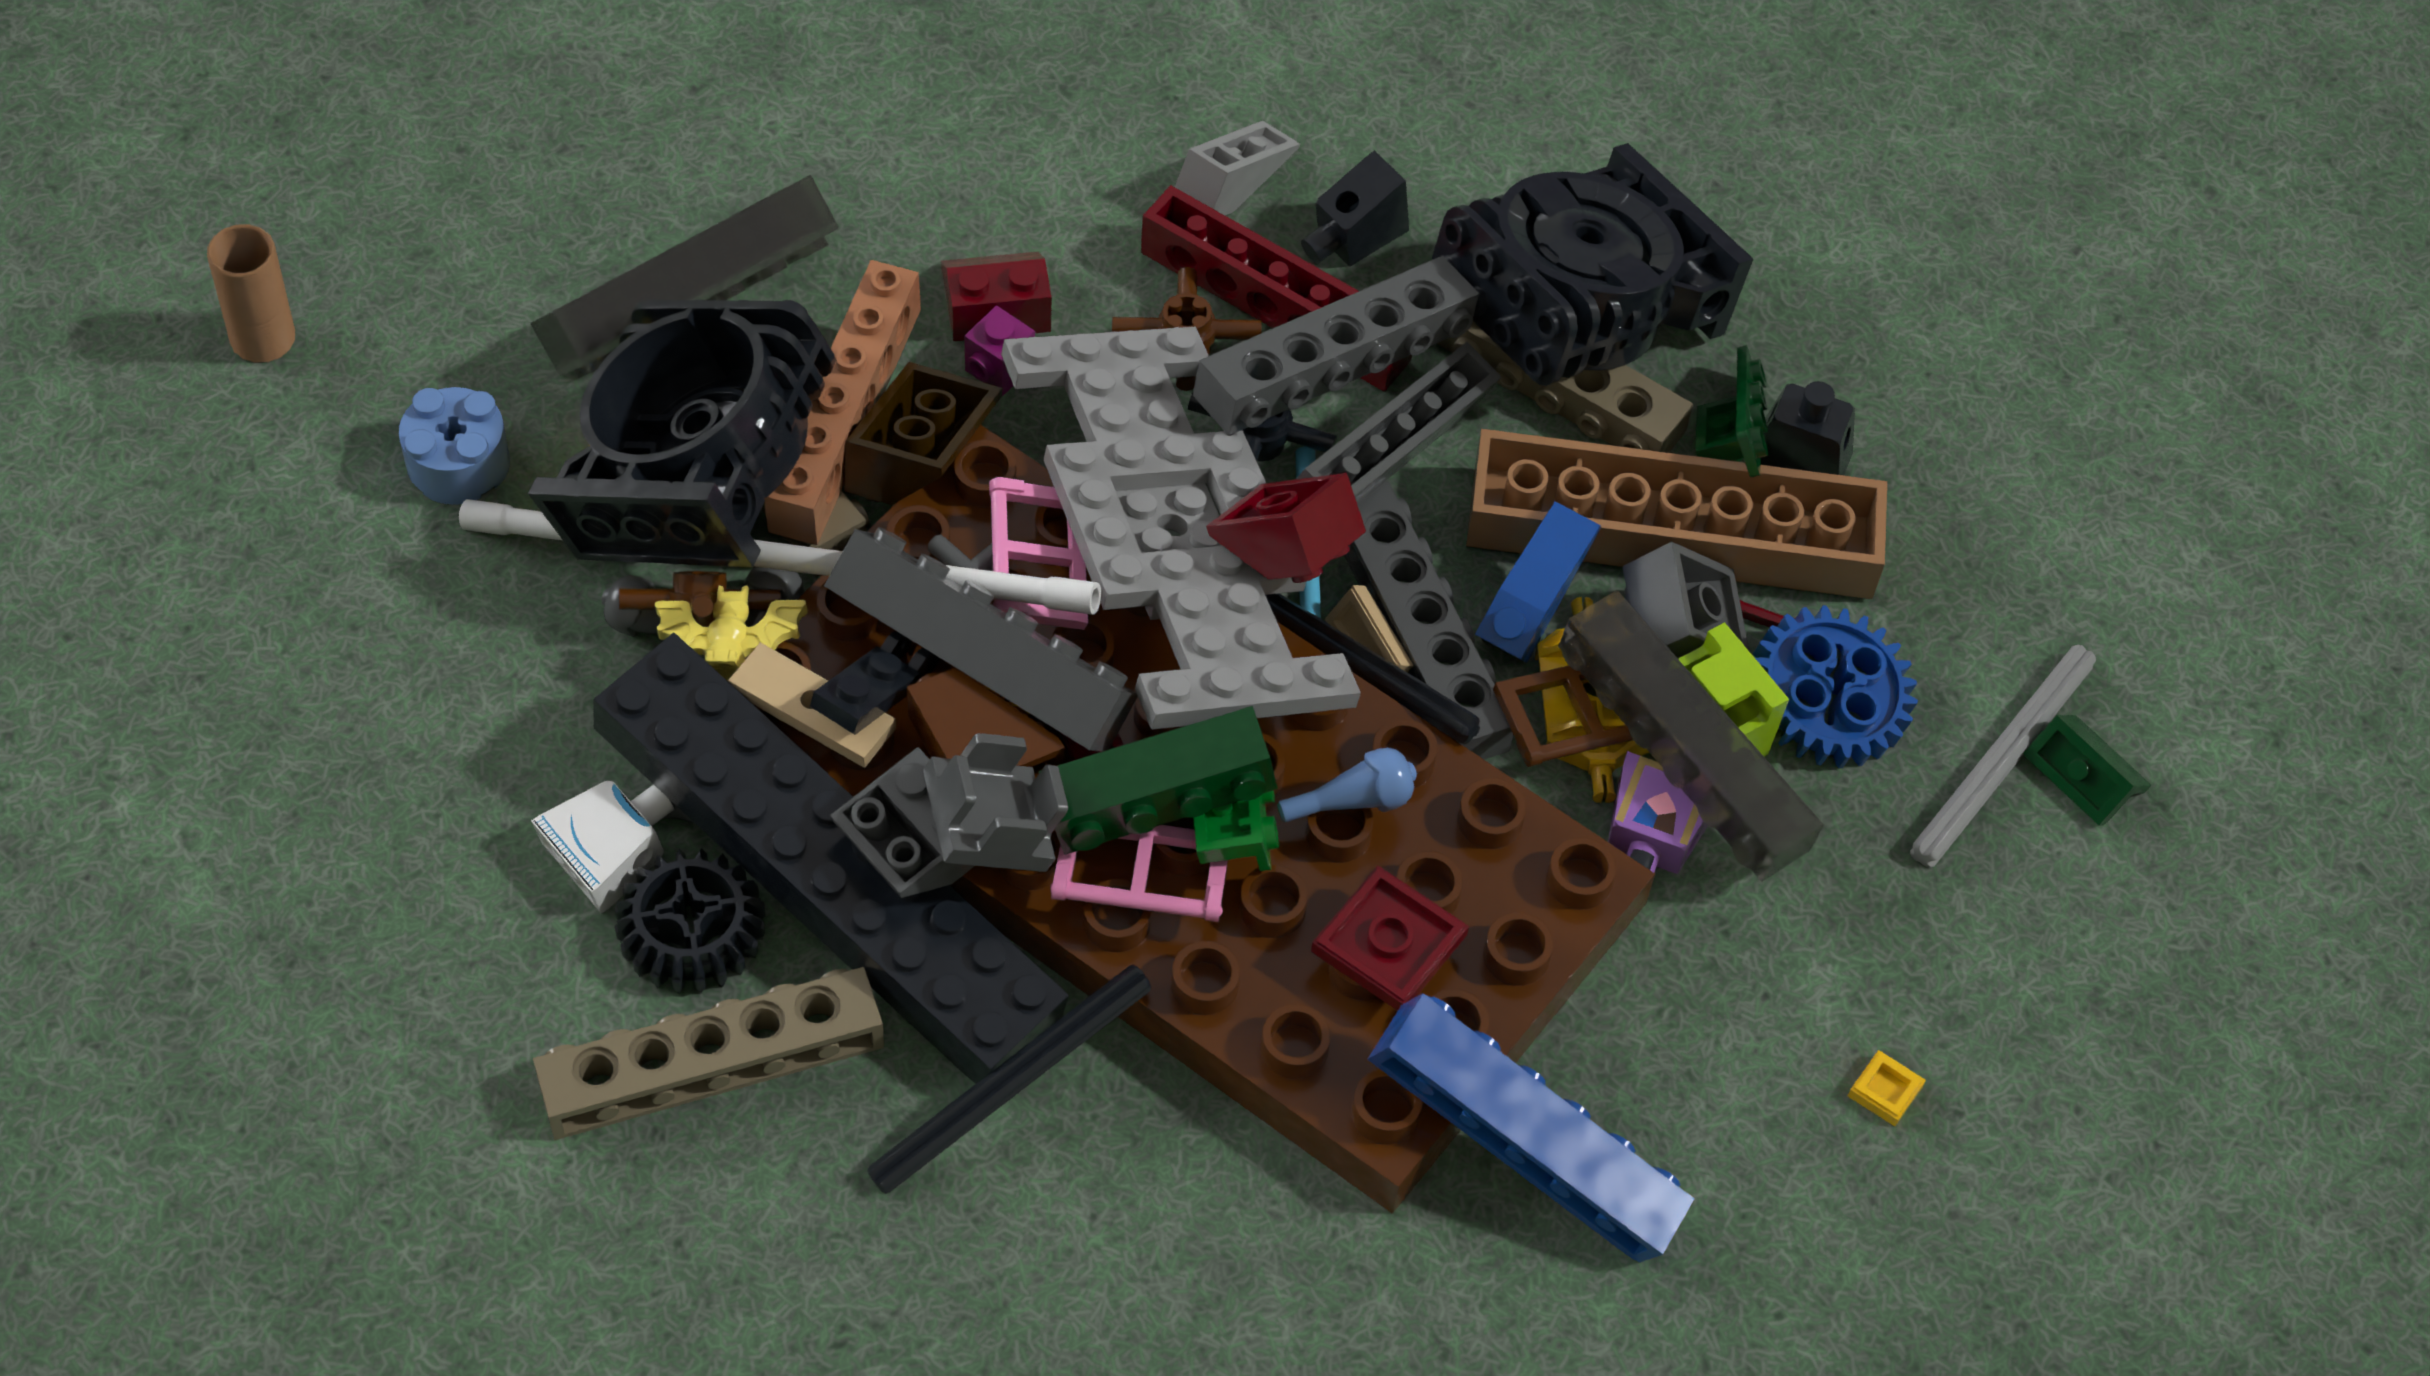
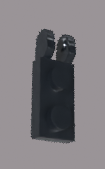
[810,631,940,735]

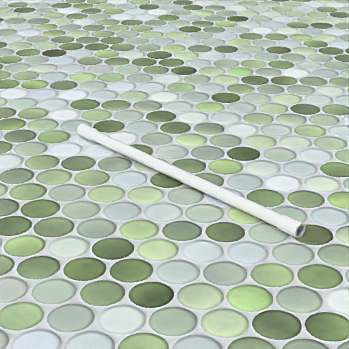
[459,499,1101,615]

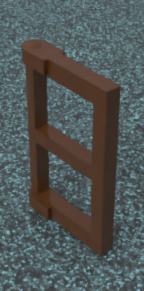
[1493,649,1675,767]

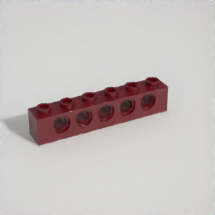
[1141,185,1412,392]

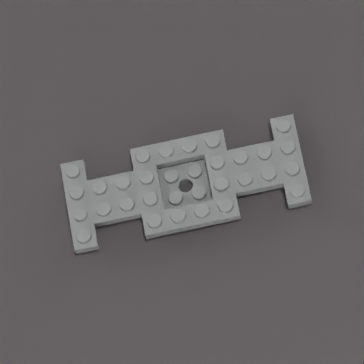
[1001,327,1361,730]

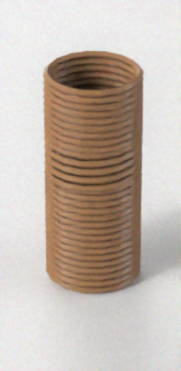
[207,224,295,362]

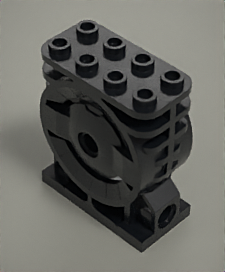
[1432,143,1754,386]
[528,299,836,567]

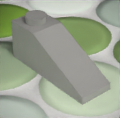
[1175,121,1300,216]

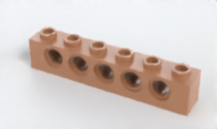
[764,260,921,545]

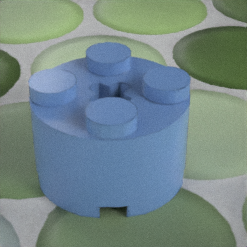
[399,387,510,504]

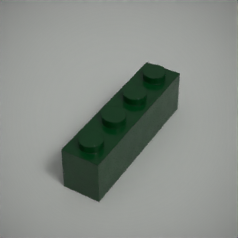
[1038,706,1278,855]

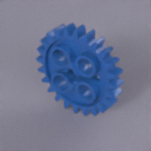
[1752,605,1918,768]

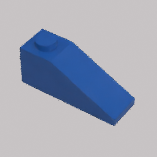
[1475,501,1601,663]

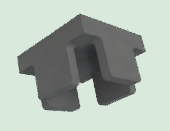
[923,733,1068,872]

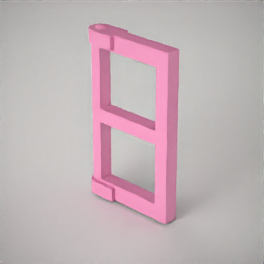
[989,477,1088,630]
[1050,825,1228,922]

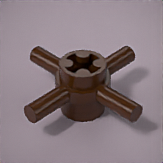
[1112,267,1262,391]
[619,571,780,627]

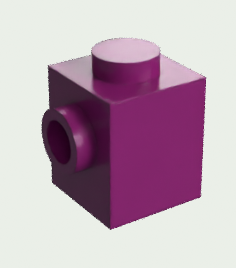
[964,305,1035,396]

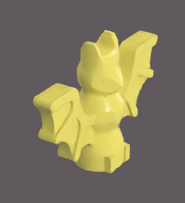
[655,585,808,681]

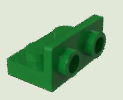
[1194,790,1279,871]

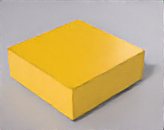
[1848,1050,1926,1127]

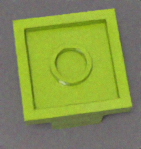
[1661,622,1789,768]

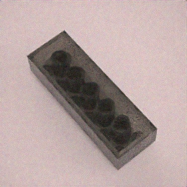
[530,175,839,378]

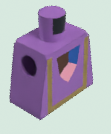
[1608,751,1724,874]

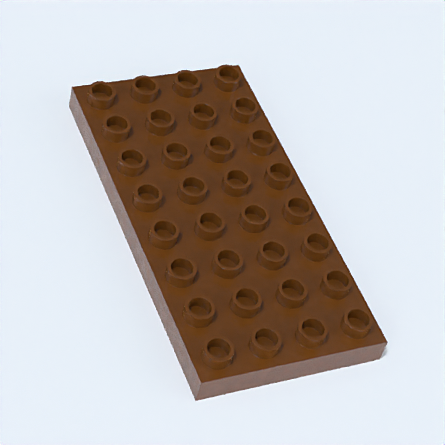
[745,425,1655,1214]

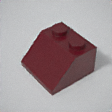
[941,251,1052,342]
[1206,473,1366,583]

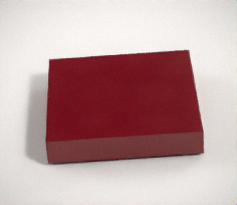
[1311,865,1469,1011]

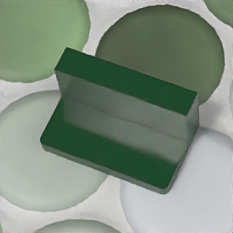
[2022,715,2151,825]

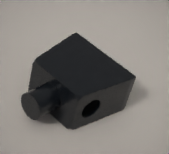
[1301,150,1409,267]
[1761,381,1855,476]

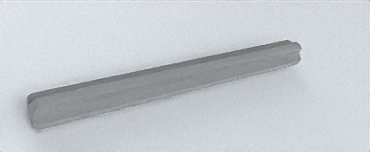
[1910,645,2096,868]

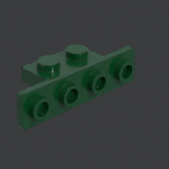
[1696,345,1768,478]

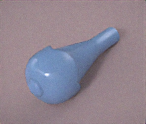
[1277,747,1417,822]

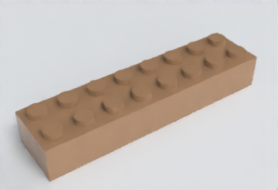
[1466,429,1887,599]

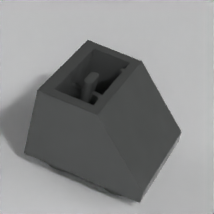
[830,747,974,898]

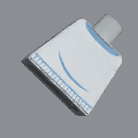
[531,781,674,914]

